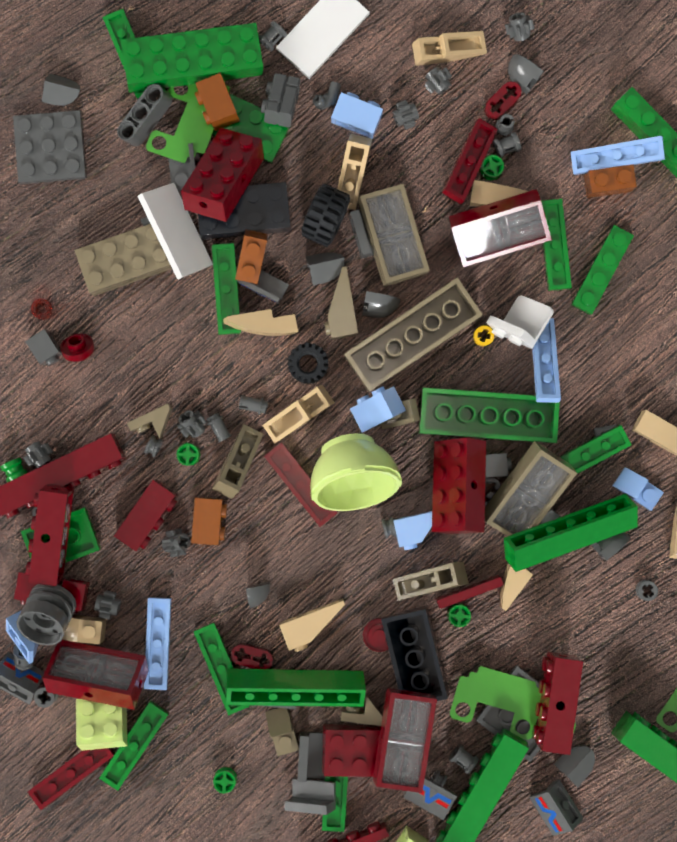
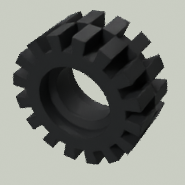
[288,342,328,384]

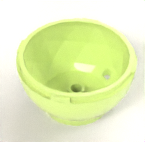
[310,433,402,511]

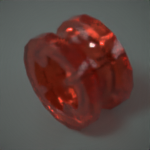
[31,298,53,320]

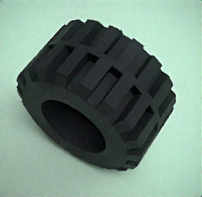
[302,184,350,247]

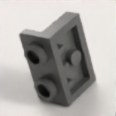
[168,143,200,194]

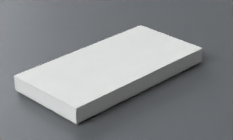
[276,0,370,79]
[138,183,213,279]

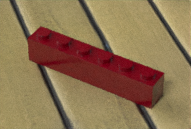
[0,433,126,519]

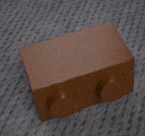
[195,73,240,131]
[584,164,637,198]
[235,229,268,284]
[191,497,227,545]

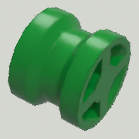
[480,155,504,181]
[176,443,201,466]
[0,457,28,483]
[447,603,471,627]
[213,766,237,794]

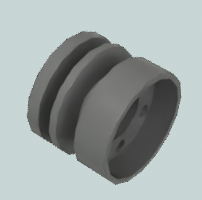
[16,584,77,646]

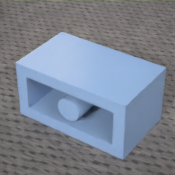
[331,92,383,139]
[350,386,406,433]

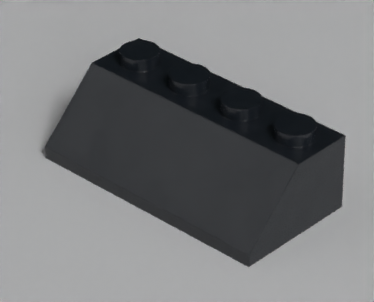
[381,605,449,701]

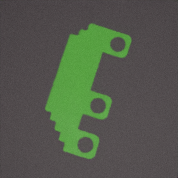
[146,80,230,163]
[450,666,576,740]

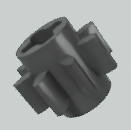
[505,12,535,41]
[424,66,452,95]
[392,100,419,130]
[177,410,207,438]
[23,441,53,468]
[162,528,190,557]
[94,590,121,620]

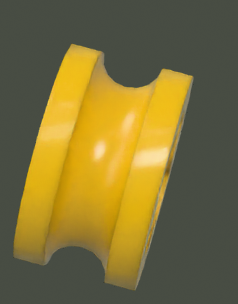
[473,326,494,346]

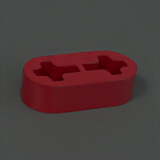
[485,81,522,120]
[231,643,274,669]

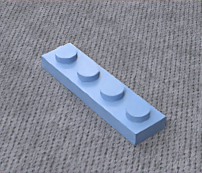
[571,136,665,175]
[532,318,561,403]
[144,597,172,690]

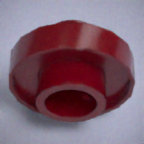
[60,333,95,362]
[363,618,388,652]

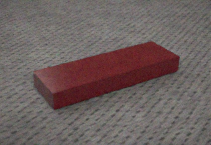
[435,575,503,609]

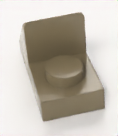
[381,398,420,429]
[127,404,173,438]
[341,693,383,726]
[265,708,299,756]

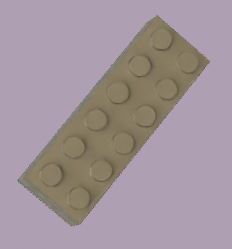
[344,277,483,393]

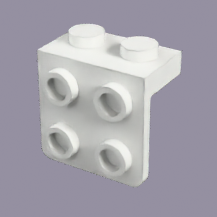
[486,295,554,349]

